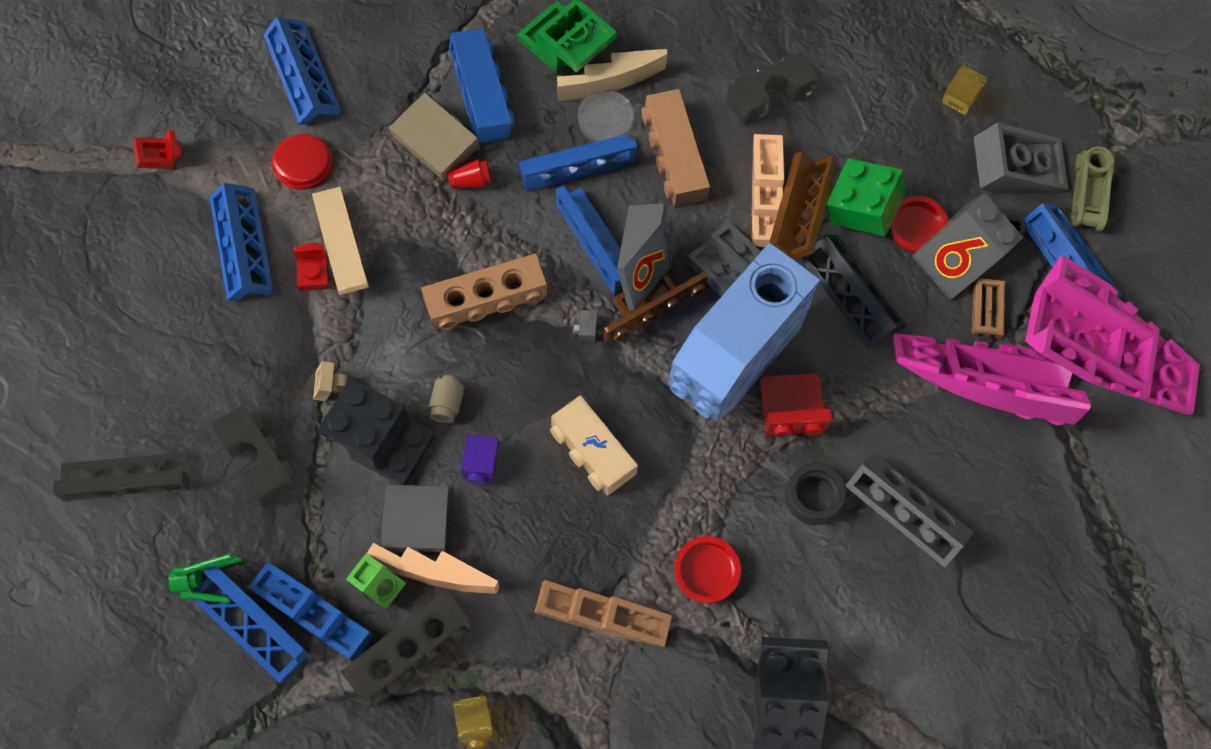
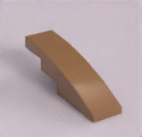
[534,580,672,647]

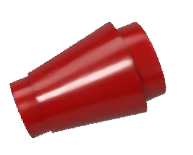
[448,159,492,189]

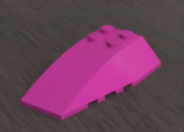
[1025,255,1200,415]
[893,334,1091,425]

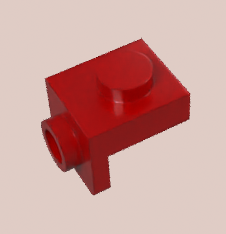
[133,130,181,169]

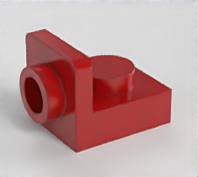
[294,242,329,291]

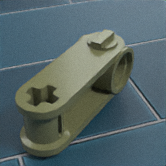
[1071,146,1115,232]

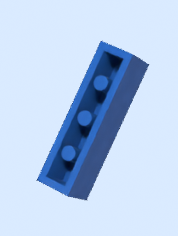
[449,29,515,143]

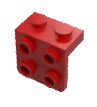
[759,374,832,437]

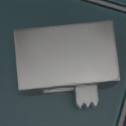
[573,310,597,342]

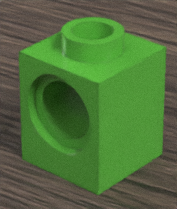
[346,554,406,609]

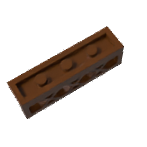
[769,151,838,260]

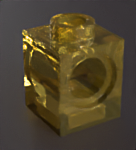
[942,65,987,116]
[453,695,494,749]

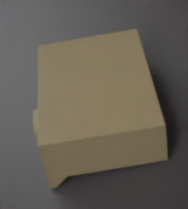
[389,93,481,181]

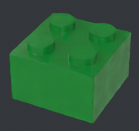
[826,158,907,237]

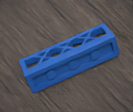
[263,17,341,125]
[518,134,637,192]
[209,183,274,302]
[556,185,623,296]
[1023,203,1123,299]
[193,565,309,684]

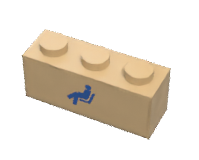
[550,395,638,496]

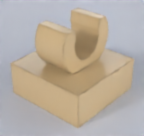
[313,361,347,401]

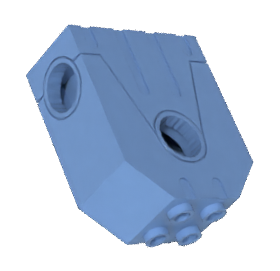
[668,242,820,422]

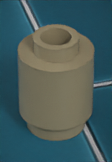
[428,375,465,423]

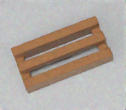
[972,278,1005,339]

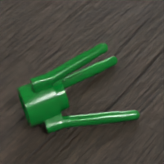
[168,553,243,603]

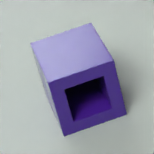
[461,434,499,485]

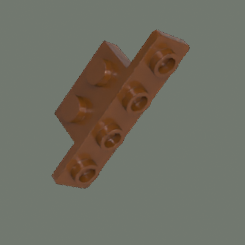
[603,272,709,344]

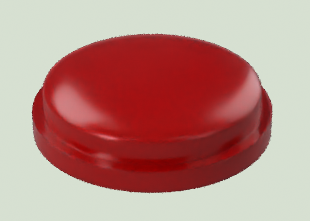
[272,134,333,190]
[889,195,949,253]
[674,536,741,604]

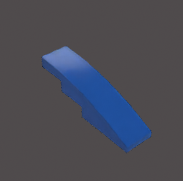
[248,562,374,663]

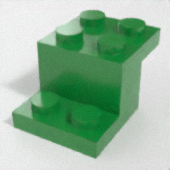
[517,0,617,74]

